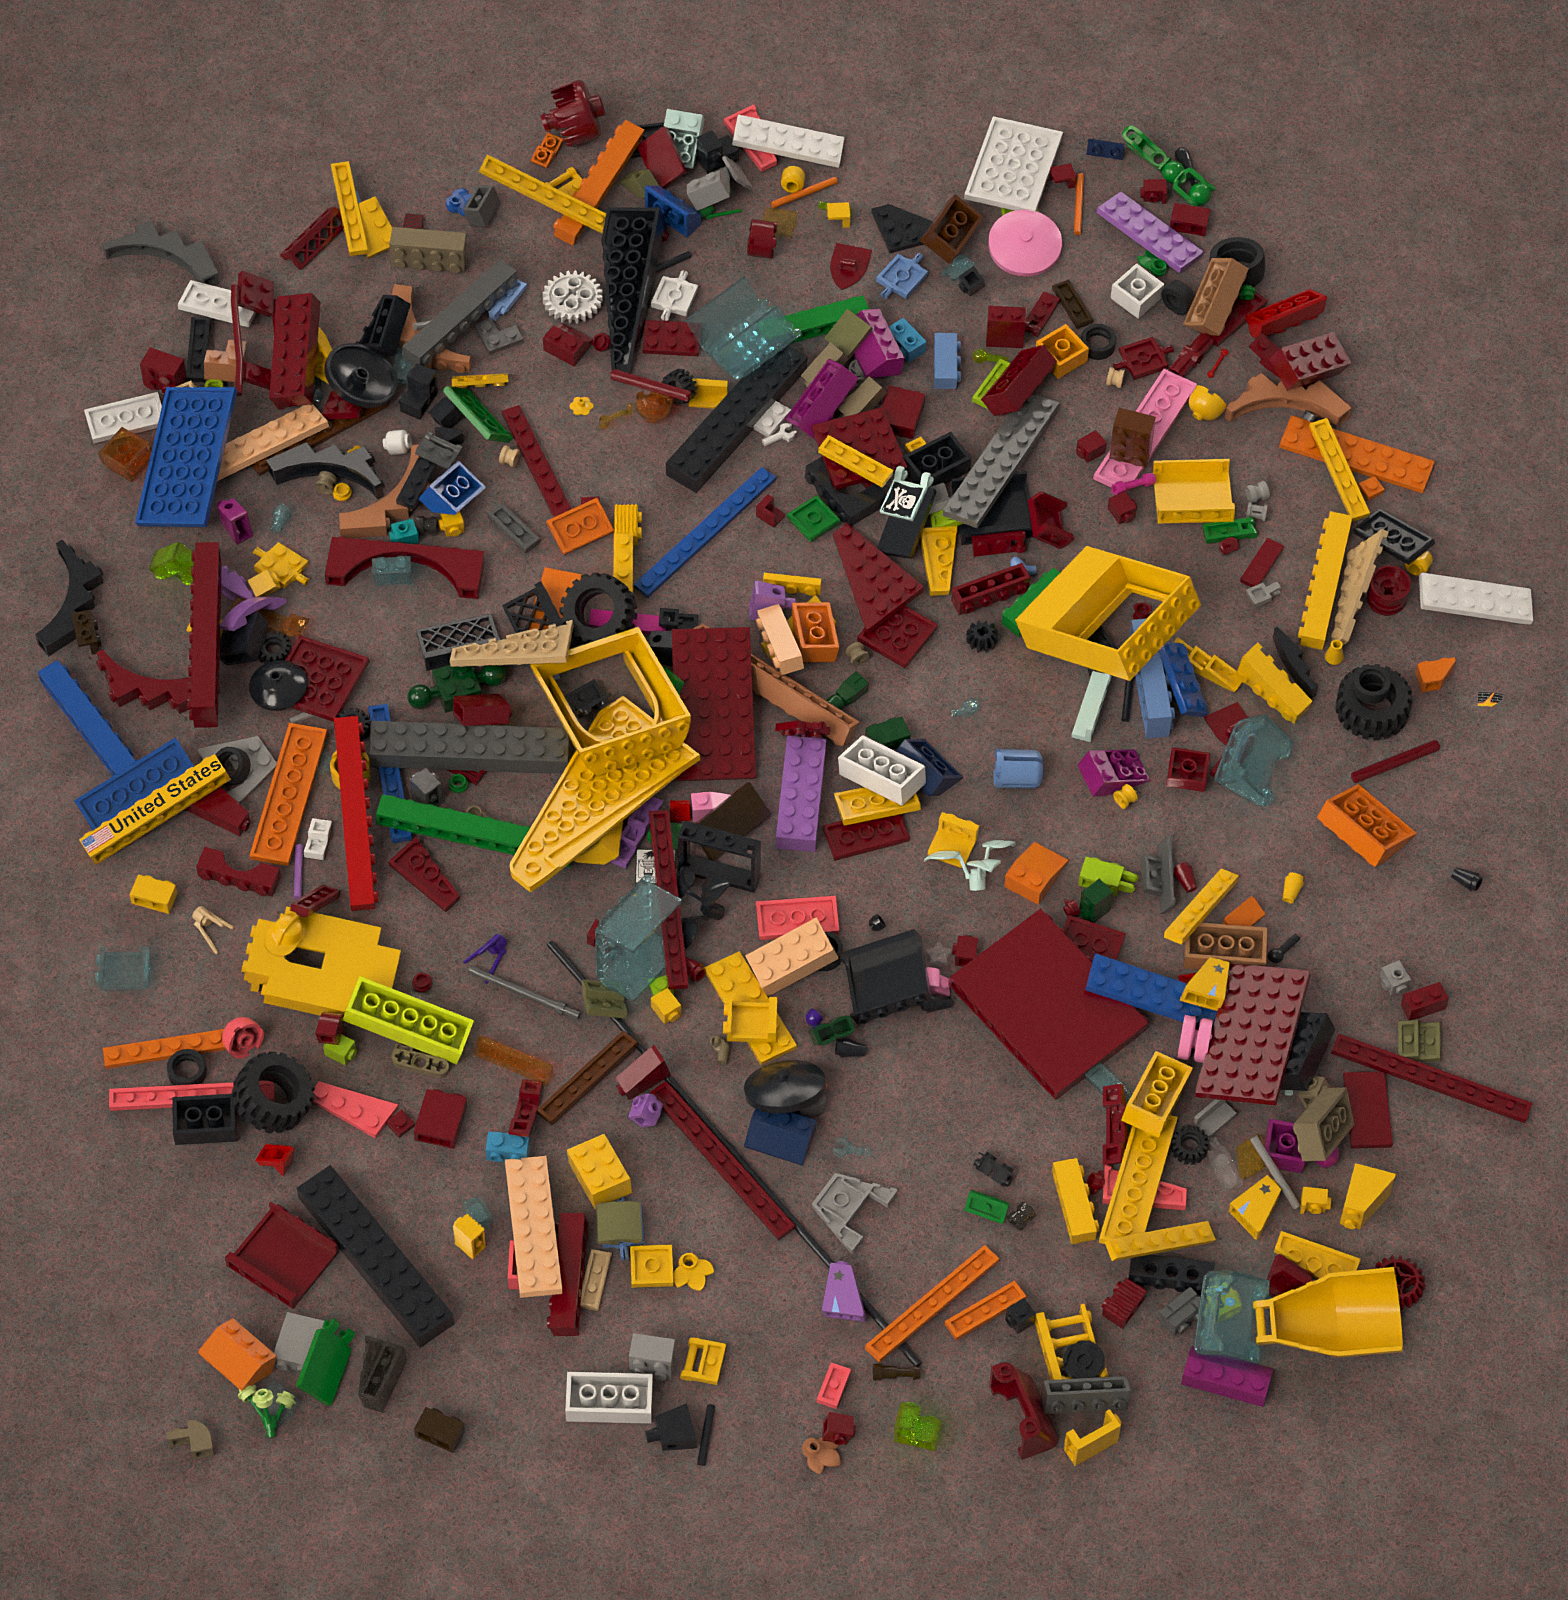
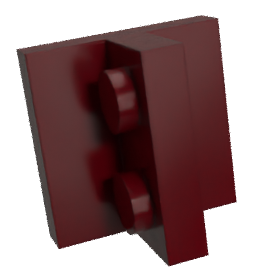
[1262,1254,1313,1298]

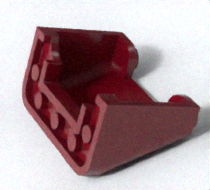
[989,1362,1058,1460]

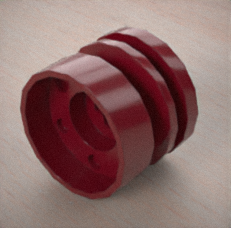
[1366,565,1411,616]

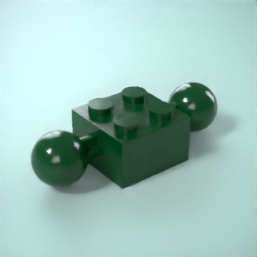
[407,665,506,713]

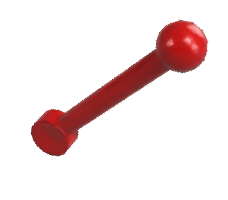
[1207,349,1228,378]

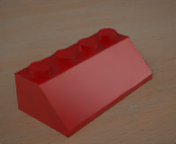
[1245,289,1327,338]

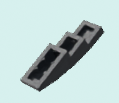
[1273,627,1318,699]

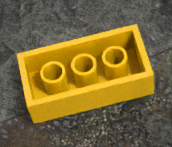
[1121,1051,1193,1138]

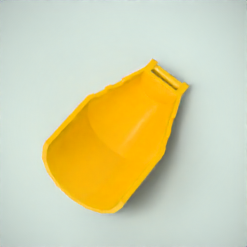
[1253,1267,1403,1358]

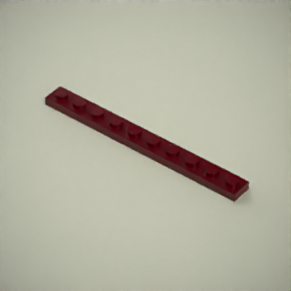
[648,810,689,990]
[1331,1034,1533,1123]
[650,1081,795,1241]

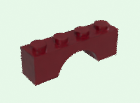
[196,847,281,897]

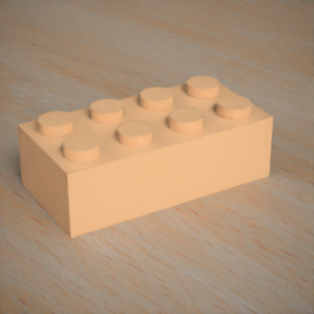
[745,917,839,996]

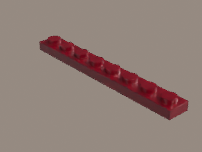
[502,405,571,517]

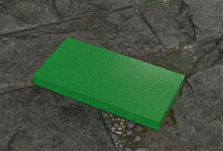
[443,386,513,443]

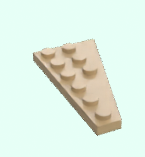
[1331,529,1388,646]
[450,620,574,667]

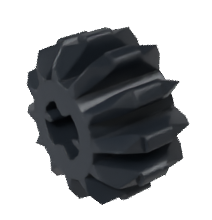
[966,620,999,653]

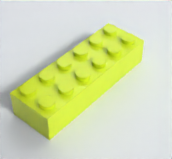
[342,976,474,1065]

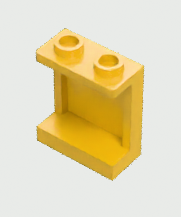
[723,996,777,1043]
[1064,1409,1121,1466]

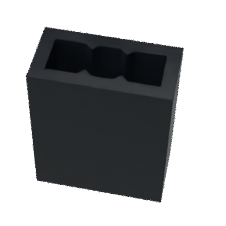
[220,612,269,666]

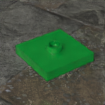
[787,495,840,543]

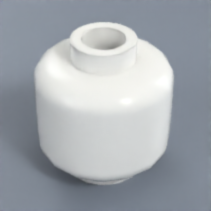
[383,430,412,455]

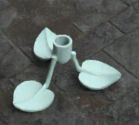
[924,840,1016,891]

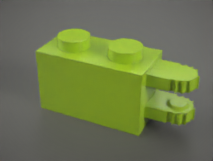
[1078,857,1139,896]

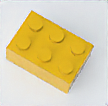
[567,1134,632,1209]

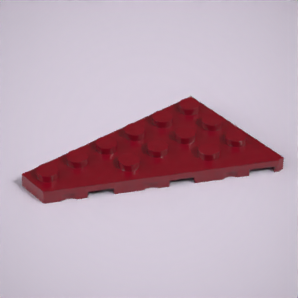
[833,523,924,634]

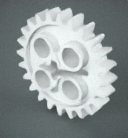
[543,270,603,324]

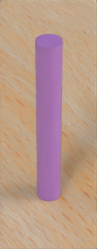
[294,844,303,899]

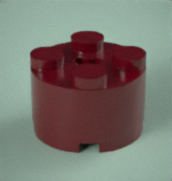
[747,219,778,259]

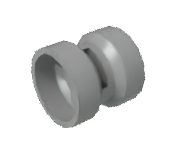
[1245,481,1270,504]

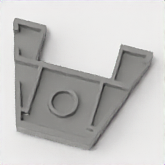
[197,736,277,805]
[812,1173,898,1254]

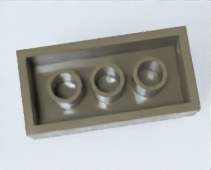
[389,227,468,273]
[1293,1087,1355,1161]

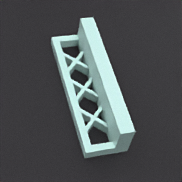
[1072,671,1112,742]

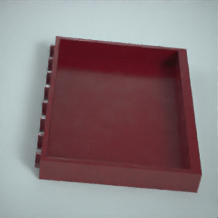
[948,908,1148,1100]

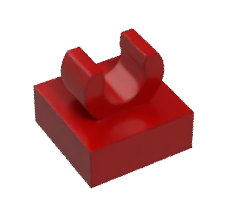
[670,800,690,822]

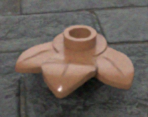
[802,1437,841,1474]

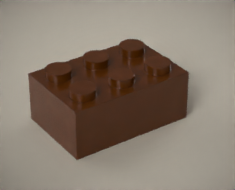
[920,194,983,263]
[1109,408,1156,467]

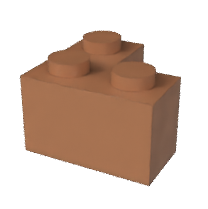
[204,340,247,382]

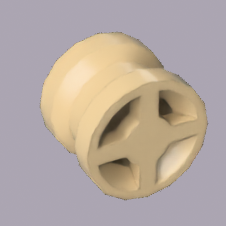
[1106,367,1125,388]
[499,445,520,468]

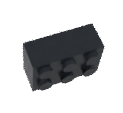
[903,432,972,487]
[172,1094,237,1145]

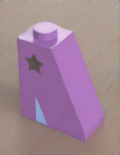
[822,1261,866,1322]

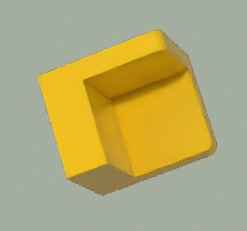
[827,202,850,228]

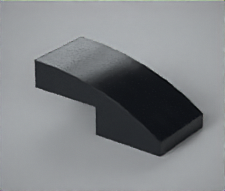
[659,608,698,631]

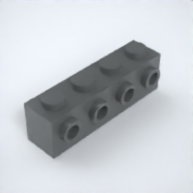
[1041,1376,1131,1414]

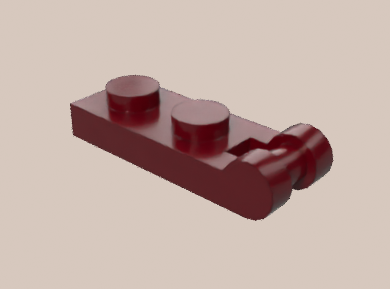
[1024,291,1060,337]
[972,531,1026,557]

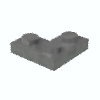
[474,318,523,355]

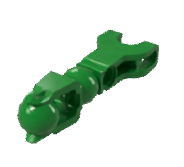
[1122,125,1216,207]

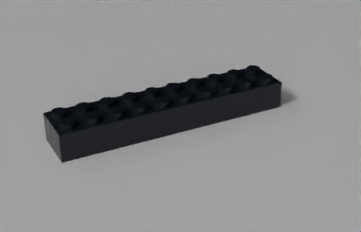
[666,339,807,493]
[296,1165,454,1348]

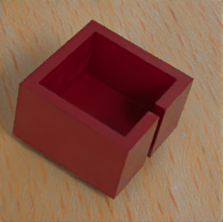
[140,347,187,394]

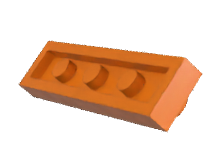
[944,1280,1026,1341]

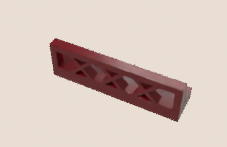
[279,206,344,270]

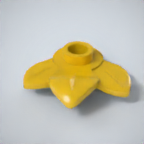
[673,1253,714,1291]

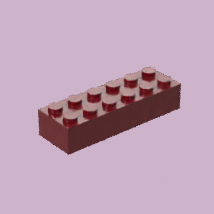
[269,293,321,408]

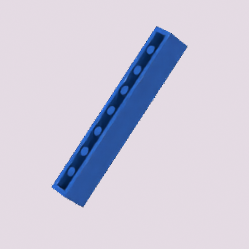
[38,660,138,776]

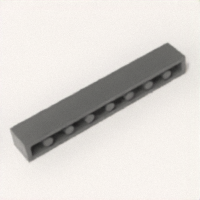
[403,260,517,366]

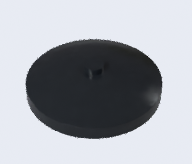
[324,343,397,408]
[744,1060,826,1113]

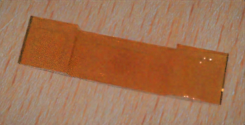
[229,596,309,636]

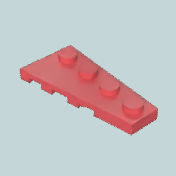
[723,105,777,172]
[312,1081,398,1139]
[1102,1165,1187,1210]

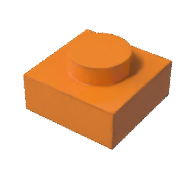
[1358,476,1385,500]

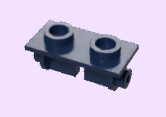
[1086,138,1125,160]

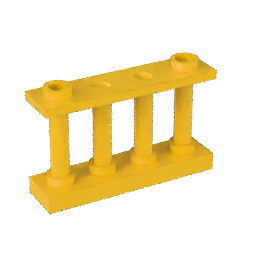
[1035,1304,1108,1380]

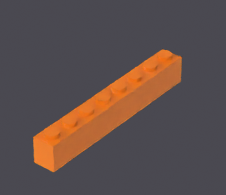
[553,120,644,245]

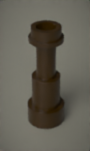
[873,1364,920,1381]

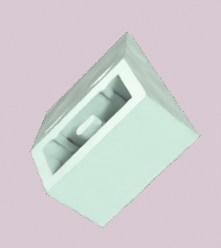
[664,109,705,169]

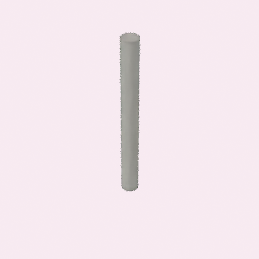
[1250,1135,1301,1209]

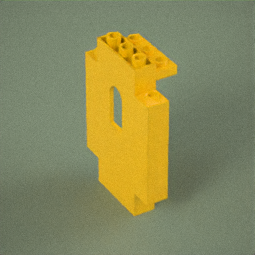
[241,906,401,1016]

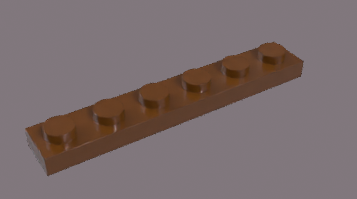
[537,1030,638,1125]

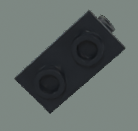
[973,1152,1017,1187]

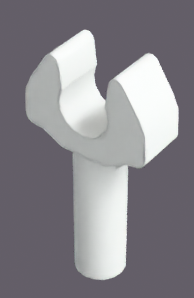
[762,423,797,446]

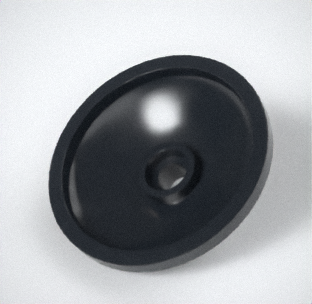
[249,660,308,711]

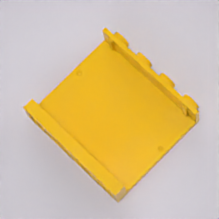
[1153,459,1235,524]

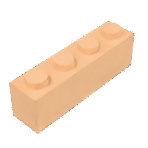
[755,604,804,675]

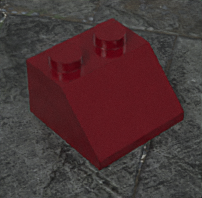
[543,324,593,367]

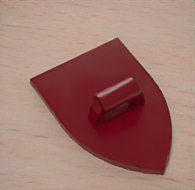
[830,243,872,290]
[1204,702,1255,755]

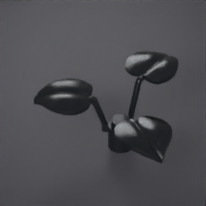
[676,866,731,951]

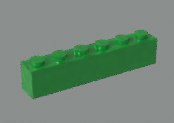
[757,295,869,351]

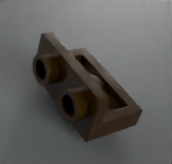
[72,610,102,655]

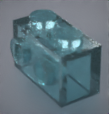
[372,556,412,587]

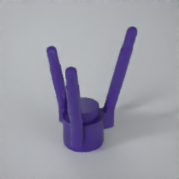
[463,934,507,984]

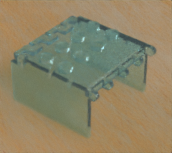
[685,276,801,380]
[595,874,682,1002]

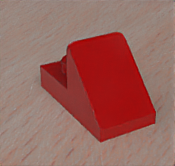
[255,1144,294,1176]

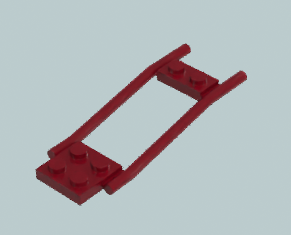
[231,271,284,410]

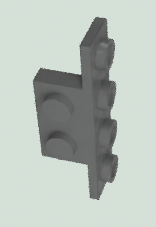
[1141,837,1175,914]

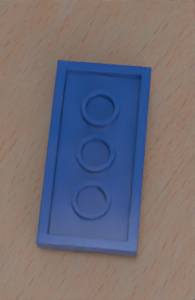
[1159,641,1209,717]

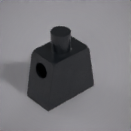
[647,631,673,667]
[645,1404,697,1451]

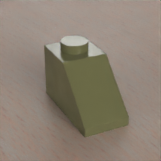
[619,169,659,199]

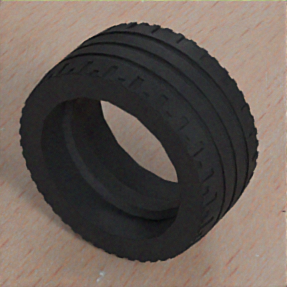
[1209,237,1265,288]

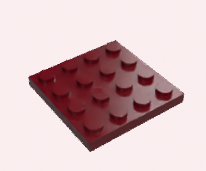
[811,407,907,490]
[275,635,370,722]

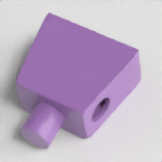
[749,581,795,620]

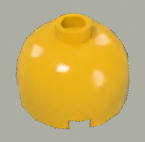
[1188,385,1227,421]

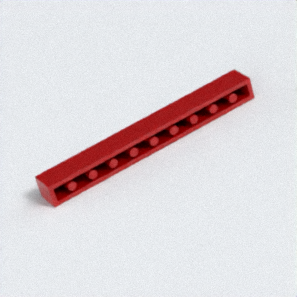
[334,716,379,911]

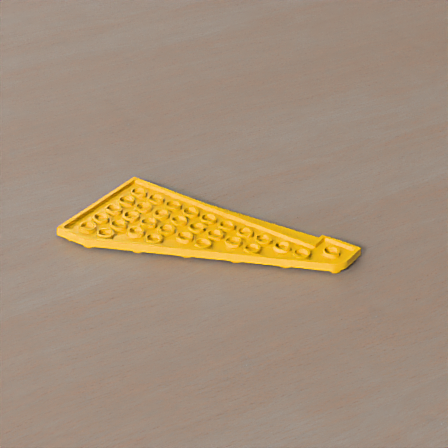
[510,696,700,893]

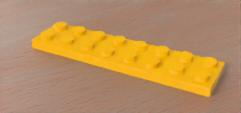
[1099,1115,1178,1244]

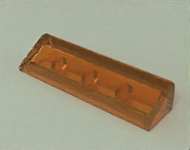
[474,1035,553,1086]

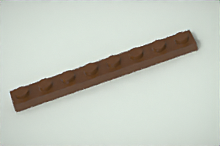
[251,403,388,476]

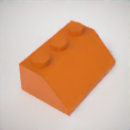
[198,1318,277,1391]

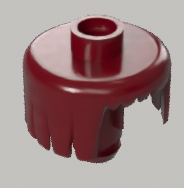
[541,80,606,147]

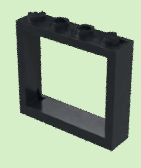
[678,821,761,893]

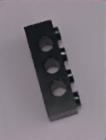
[1128,1254,1215,1295]

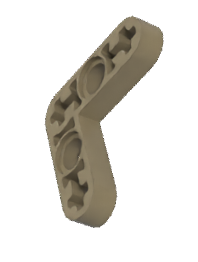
[392,1042,449,1078]

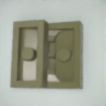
[824,309,873,358]
[582,979,628,1018]
[1398,1020,1441,1062]
[596,1201,642,1245]

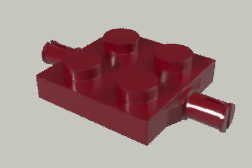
[1113,337,1174,380]
[775,720,830,739]

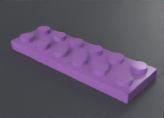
[1096,192,1204,273]

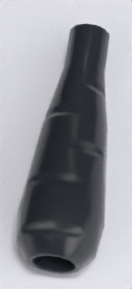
[1175,147,1198,186]

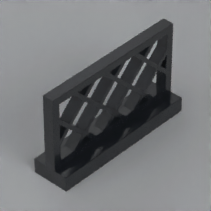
[502,581,576,650]
[416,614,500,671]

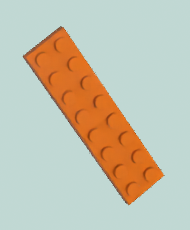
[1279,415,1435,494]
[249,723,328,866]

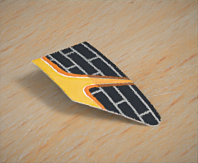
[1478,692,1503,707]

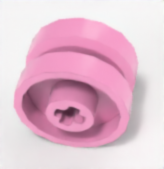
[1177,1015,1213,1063]

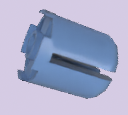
[993,749,1043,789]

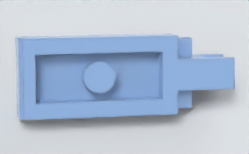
[488,279,527,322]

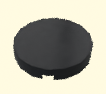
[1063,1340,1106,1379]

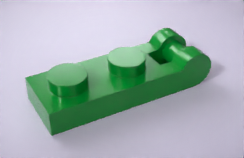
[1202,517,1258,544]

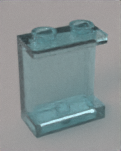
[95,946,151,991]

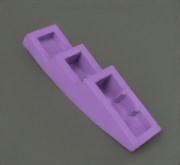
[610,797,663,869]

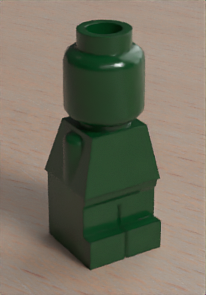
[826,671,869,710]

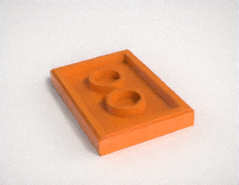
[546,498,615,555]

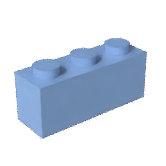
[934,333,961,389]

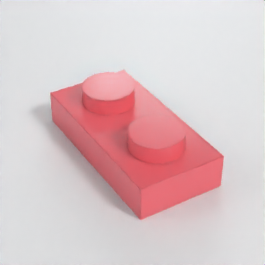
[817,1363,851,1409]

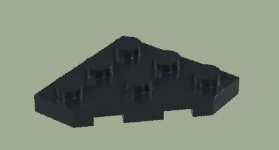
[871,204,933,254]

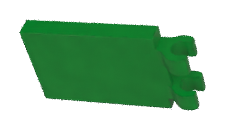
[296,1318,355,1406]

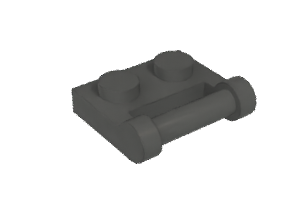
[415,431,463,469]

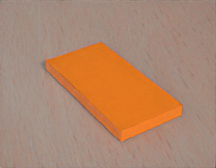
[529,567,582,630]

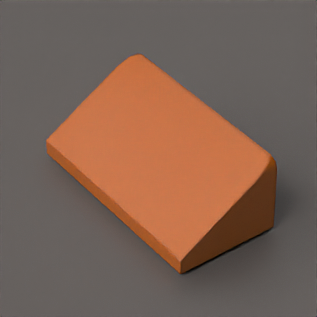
[1223,896,1265,926]

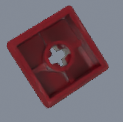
[1166,747,1211,792]

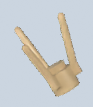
[192,906,234,954]

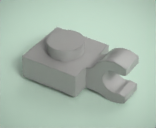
[1246,582,1281,608]

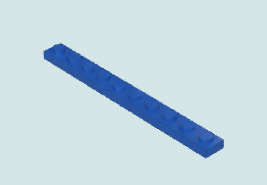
[634,467,776,598]

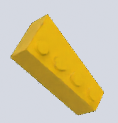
[1236,642,1313,724]

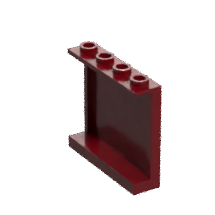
[225,1202,339,1309]

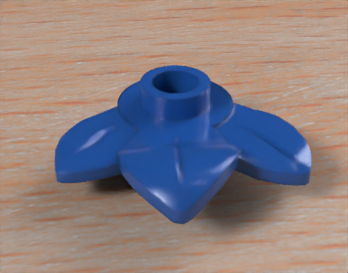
[445,188,472,216]

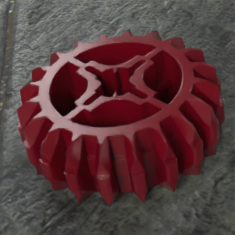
[1372,1255,1426,1311]

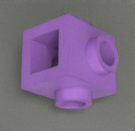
[628,1094,663,1128]

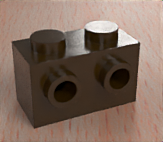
[414,1407,465,1453]

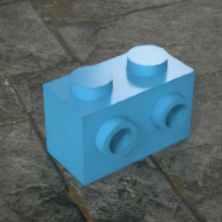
[889,318,927,363]
[485,1131,530,1162]

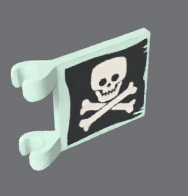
[879,466,934,521]

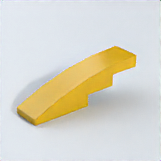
[1174,637,1242,692]

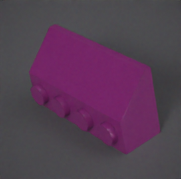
[854,308,904,378]
[785,358,858,439]
[1181,1346,1273,1407]

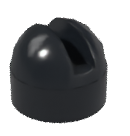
[869,914,886,931]

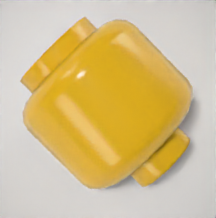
[781,166,805,193]
[1405,551,1433,576]

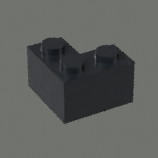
[697,130,739,174]
[398,363,438,420]

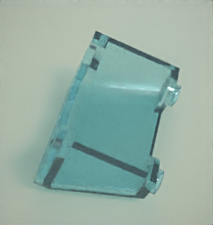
[1214,715,1294,806]
[1195,1270,1270,1364]

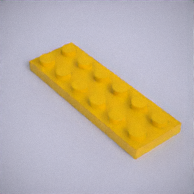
[704,951,797,1065]

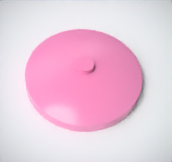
[988,210,1062,276]

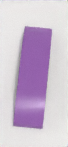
[219,596,287,631]

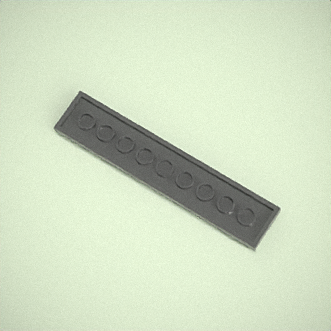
[943,394,1059,528]

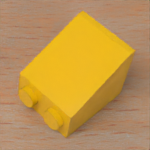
[1340,1163,1396,1229]

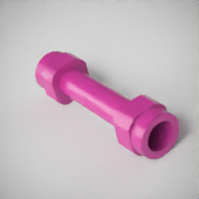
[1111,473,1156,495]

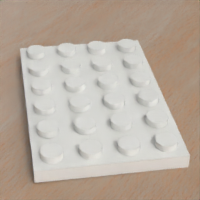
[964,116,1063,212]

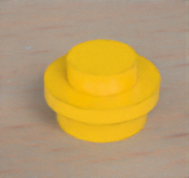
[333,483,352,501]

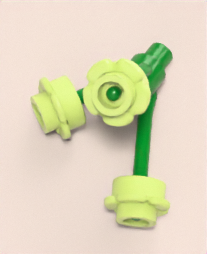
[238,1385,296,1437]

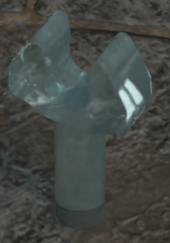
[833,1137,872,1158]

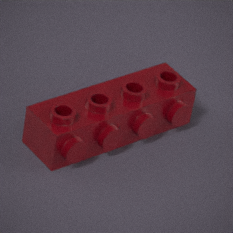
[951,563,1030,615]

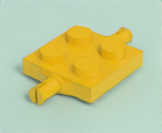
[253,542,309,589]

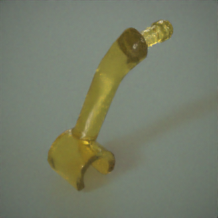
[599,403,633,429]

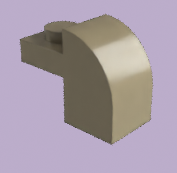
[167,1420,214,1460]

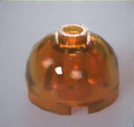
[635,391,674,423]

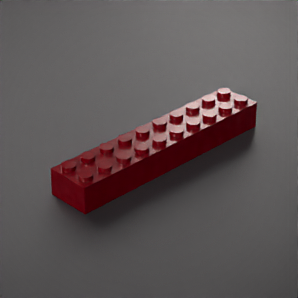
[187,542,222,728]

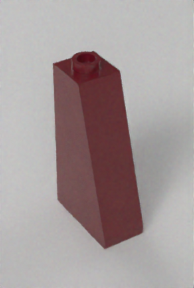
[184,787,251,836]

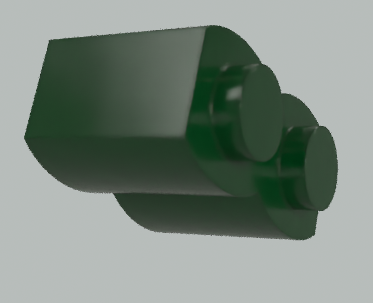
[808,1016,855,1045]

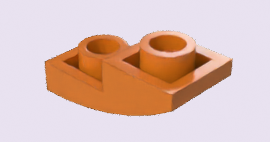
[530,133,564,168]

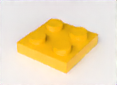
[630,1245,673,1288]

